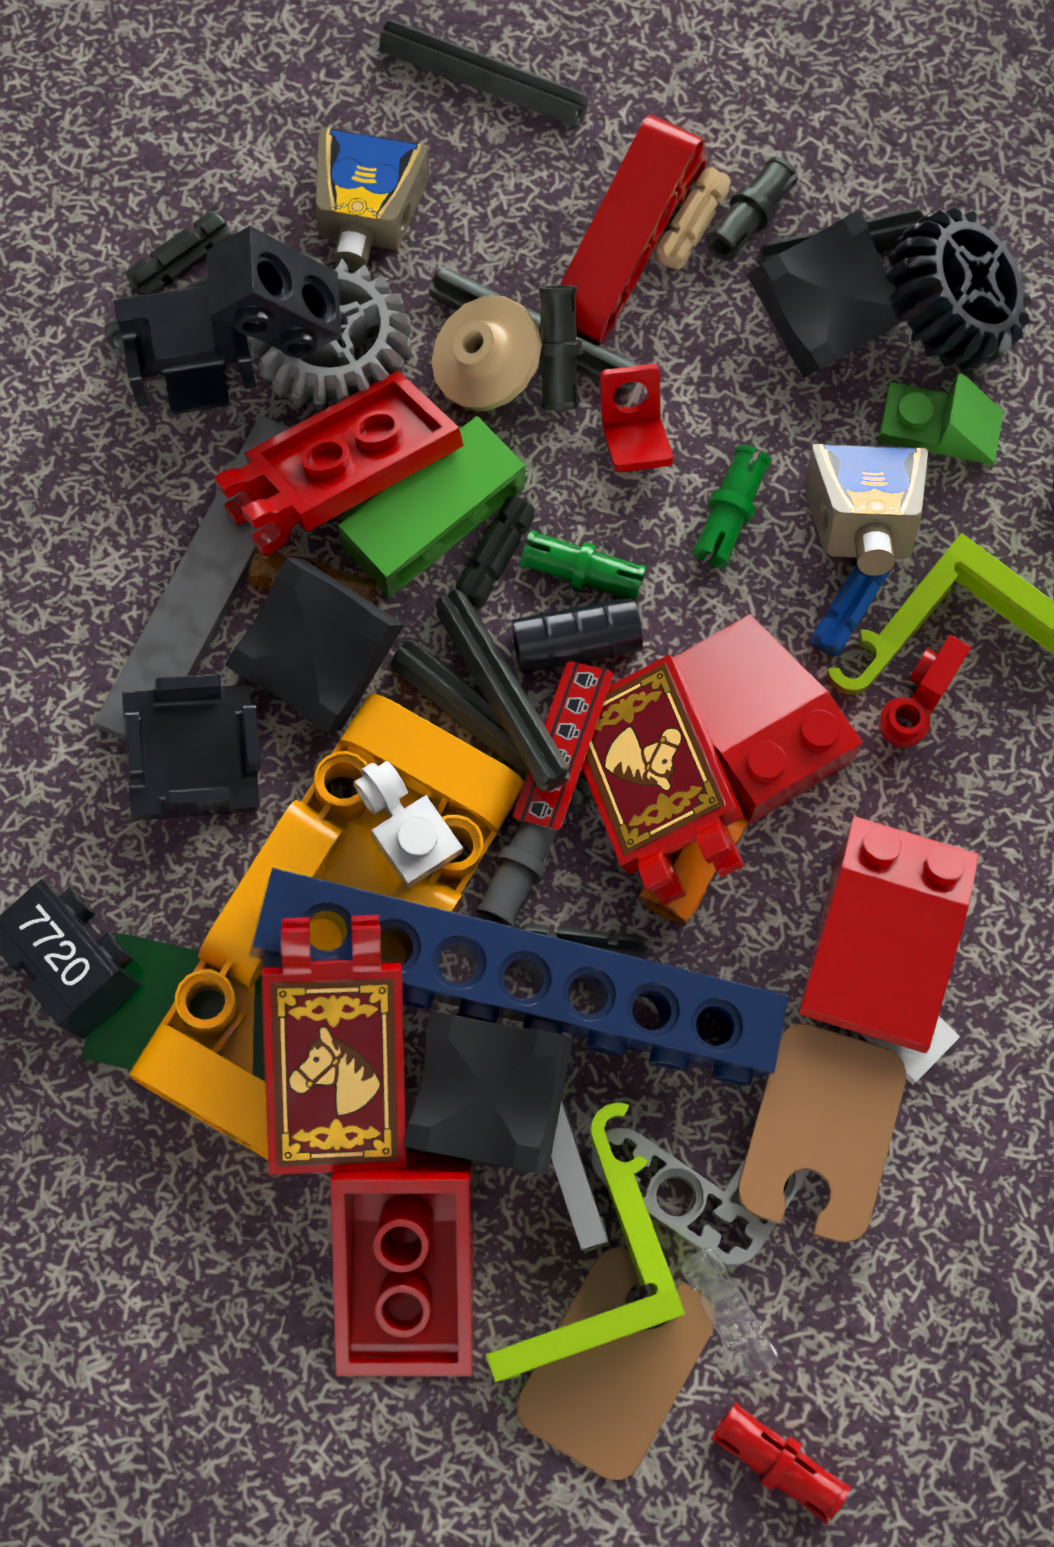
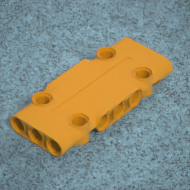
[128,694,524,1160]

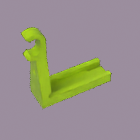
[826,533,1054,695]
[486,1103,685,1382]

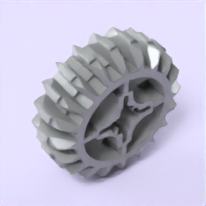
[252,259,411,413]

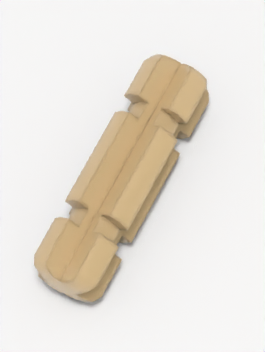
[656,167,730,270]

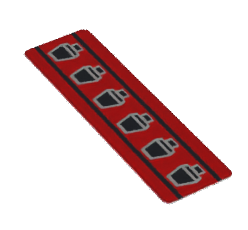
[513,661,613,830]

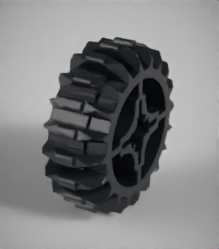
[885,207,1032,370]

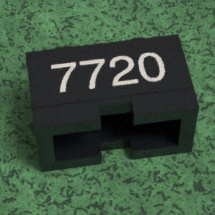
[0,879,142,1039]

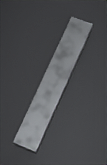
[94,415,291,740]

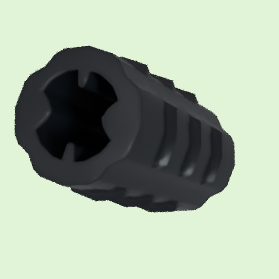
[511,598,643,673]

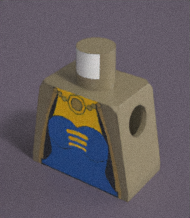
[315,127,430,271]
[805,444,928,576]

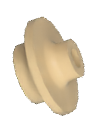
[431,296,542,411]

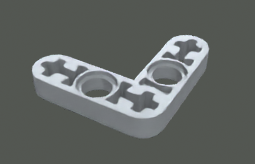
[590,1128,810,1267]

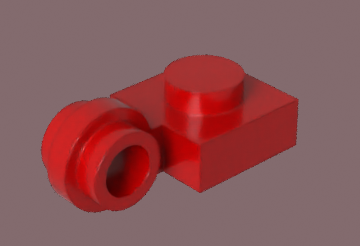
[878,635,971,748]

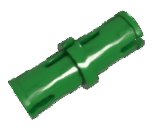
[691,445,772,569]
[520,530,647,603]

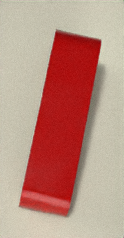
[560,114,707,345]

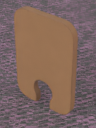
[737,1024,906,1243]
[517,1247,716,1480]

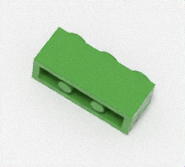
[338,416,526,598]

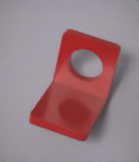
[599,364,673,472]

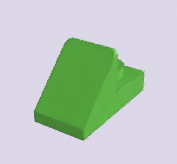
[878,373,1004,466]

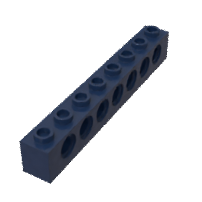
[248,868,789,1086]

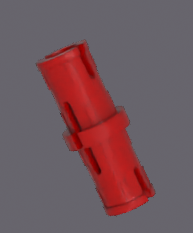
[710,1402,851,1525]

